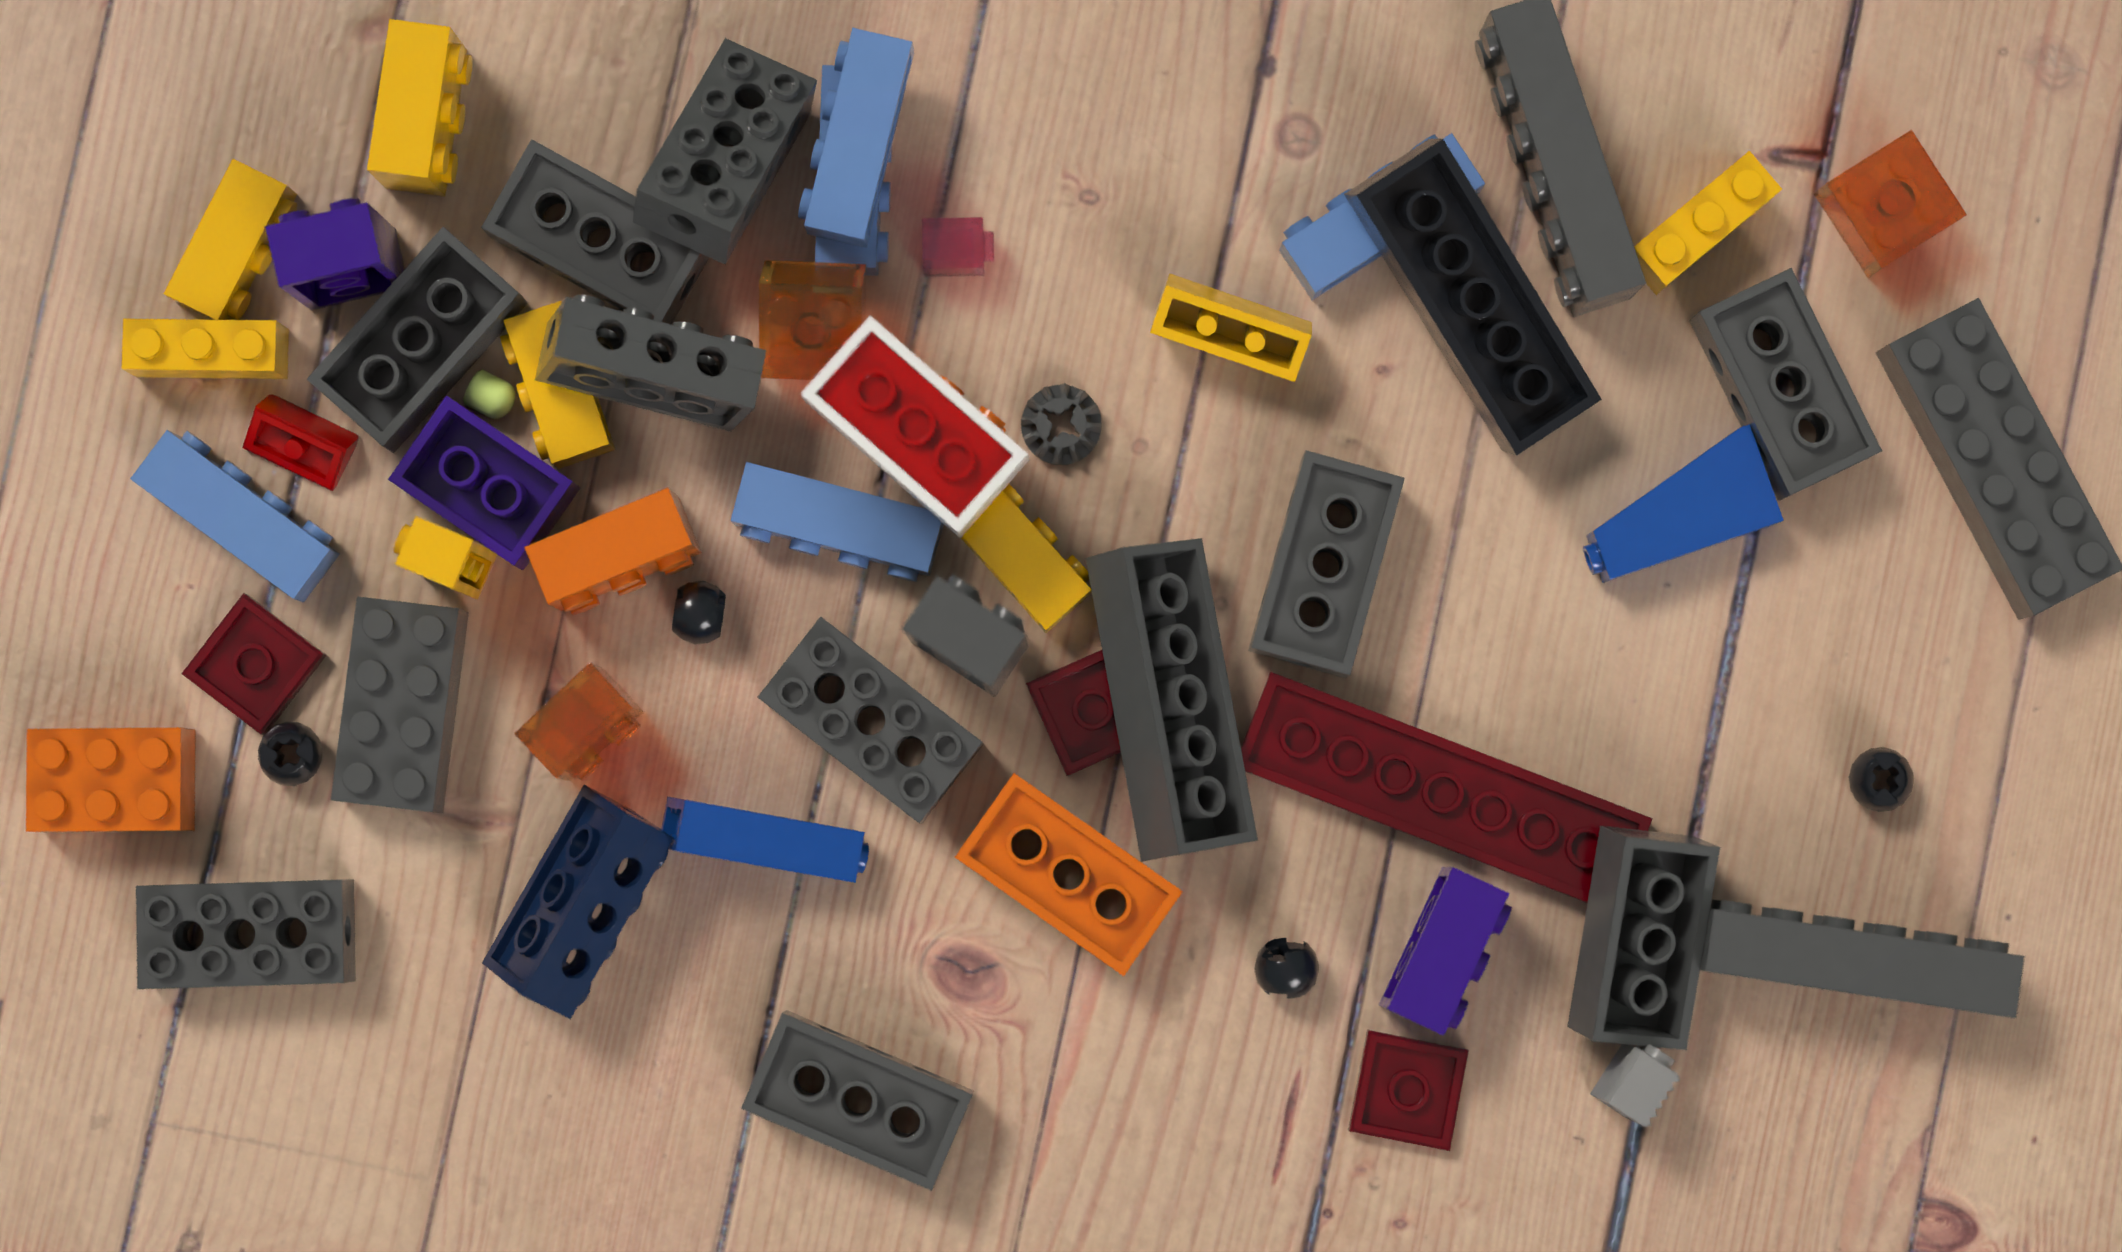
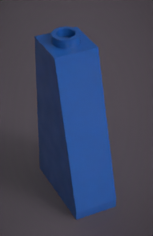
[1583,424,1784,583]
[661,797,869,883]

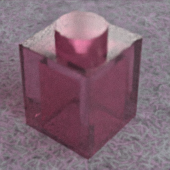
[922,217,994,277]

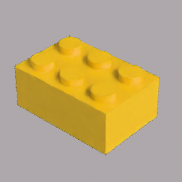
[367,19,473,197]

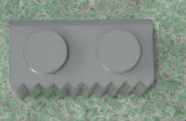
[1590,1044,1679,1127]

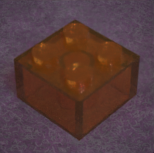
[1814,130,1967,278]
[759,260,866,380]
[514,662,644,781]

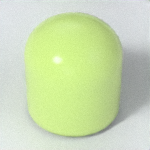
[463,369,515,419]

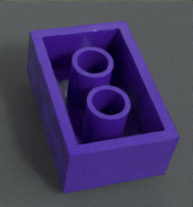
[265,198,405,310]
[388,395,581,570]
[1378,867,1512,1036]

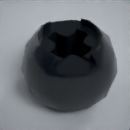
[672,581,726,644]
[258,722,323,786]
[1849,747,1914,812]
[1254,938,1319,999]

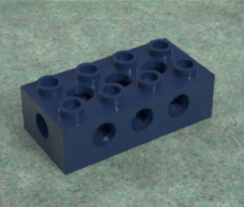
[482,784,674,1019]

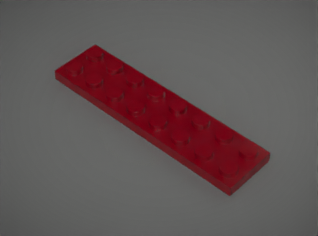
[1241,672,1653,903]

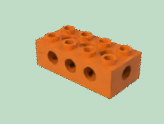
[955,773,1183,976]

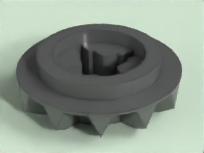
[1021,384,1102,465]

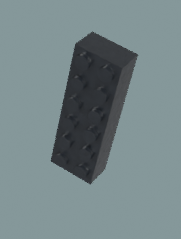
[1344,138,1602,455]

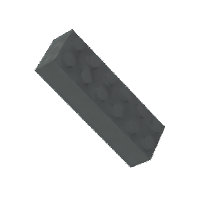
[1475,0,1646,317]
[1875,298,2122,620]
[1085,538,1258,862]
[1700,899,2024,1018]

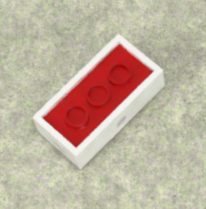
[800,316,1029,538]

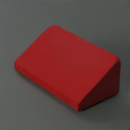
[242,394,359,491]

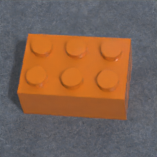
[524,487,702,615]
[26,727,196,832]

